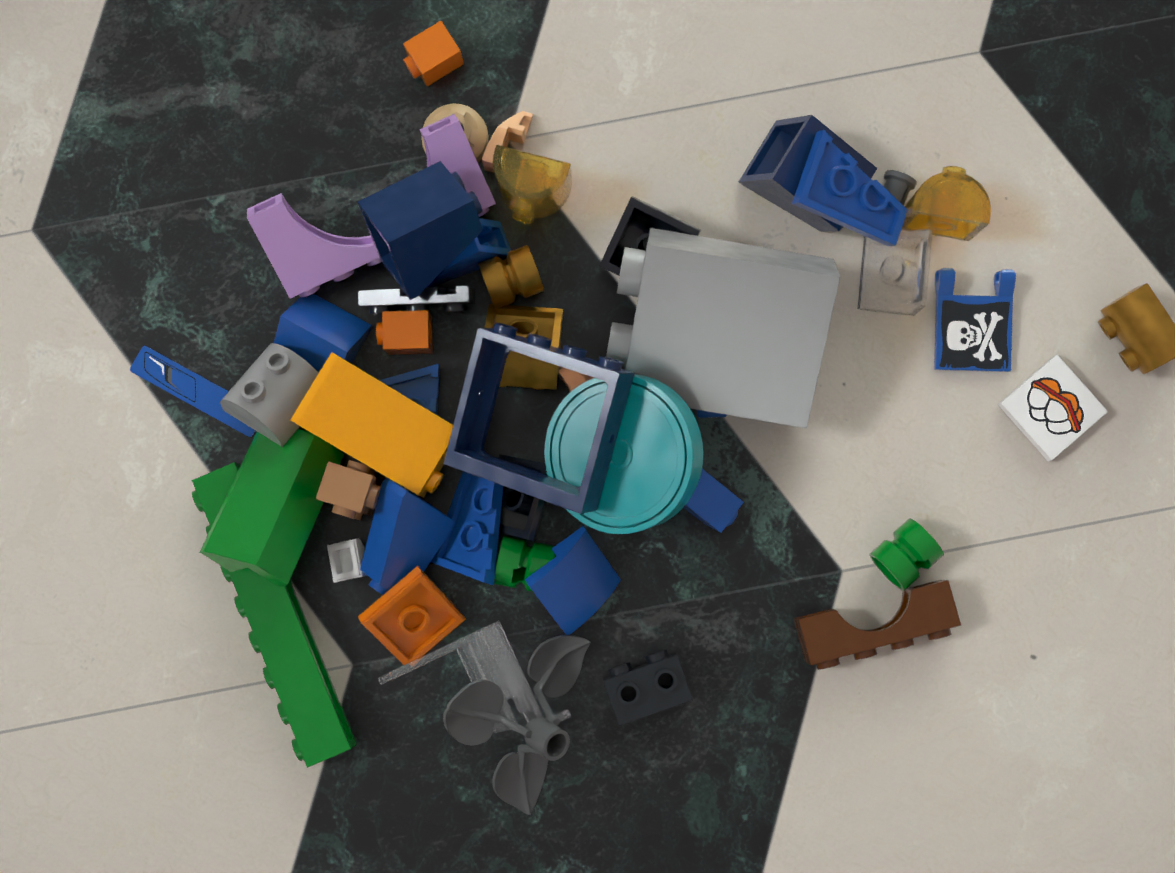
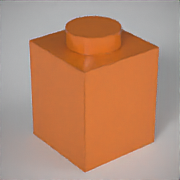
[403,21,464,86]
[376,310,433,355]

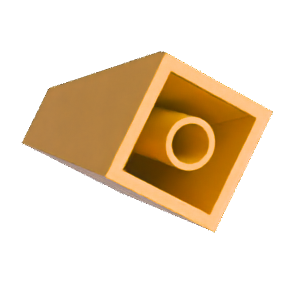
[290,352,453,498]

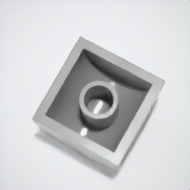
[220,343,318,447]

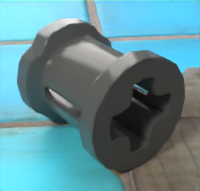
[884,170,917,206]

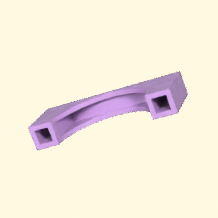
[247,114,496,298]

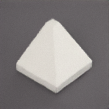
[327,538,367,583]

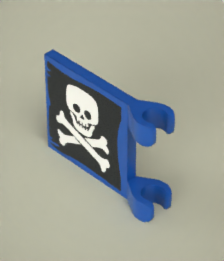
[934,268,1016,372]

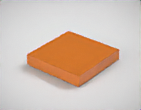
[358,566,466,669]

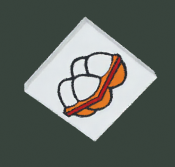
[998,355,1108,461]

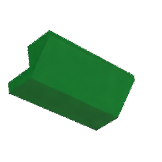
[200,429,344,587]

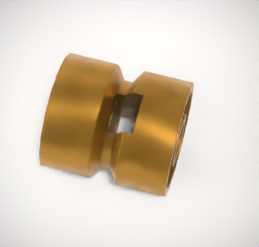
[478,245,544,309]

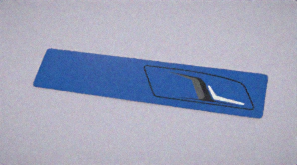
[130,346,255,437]

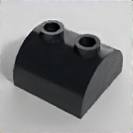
[599,196,701,276]

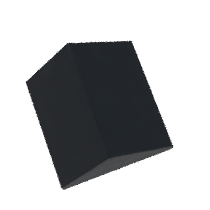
[498,454,548,542]

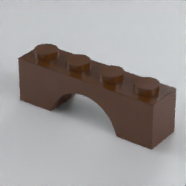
[793,580,961,670]

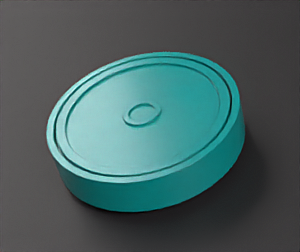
[544,374,703,534]

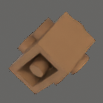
[316,460,384,521]

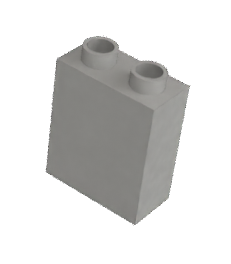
[606,228,840,428]

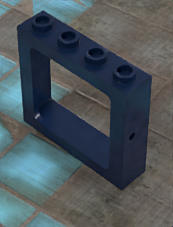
[444,323,635,514]

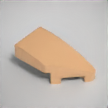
[481,111,533,174]

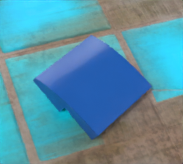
[525,526,621,635]

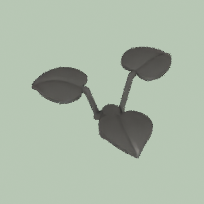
[443,635,591,815]

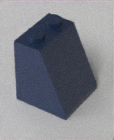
[738,115,877,232]
[358,161,483,300]

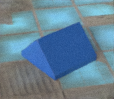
[274,294,373,373]

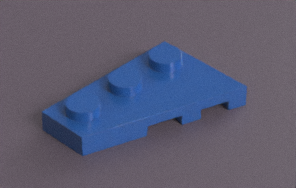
[431,471,503,586]

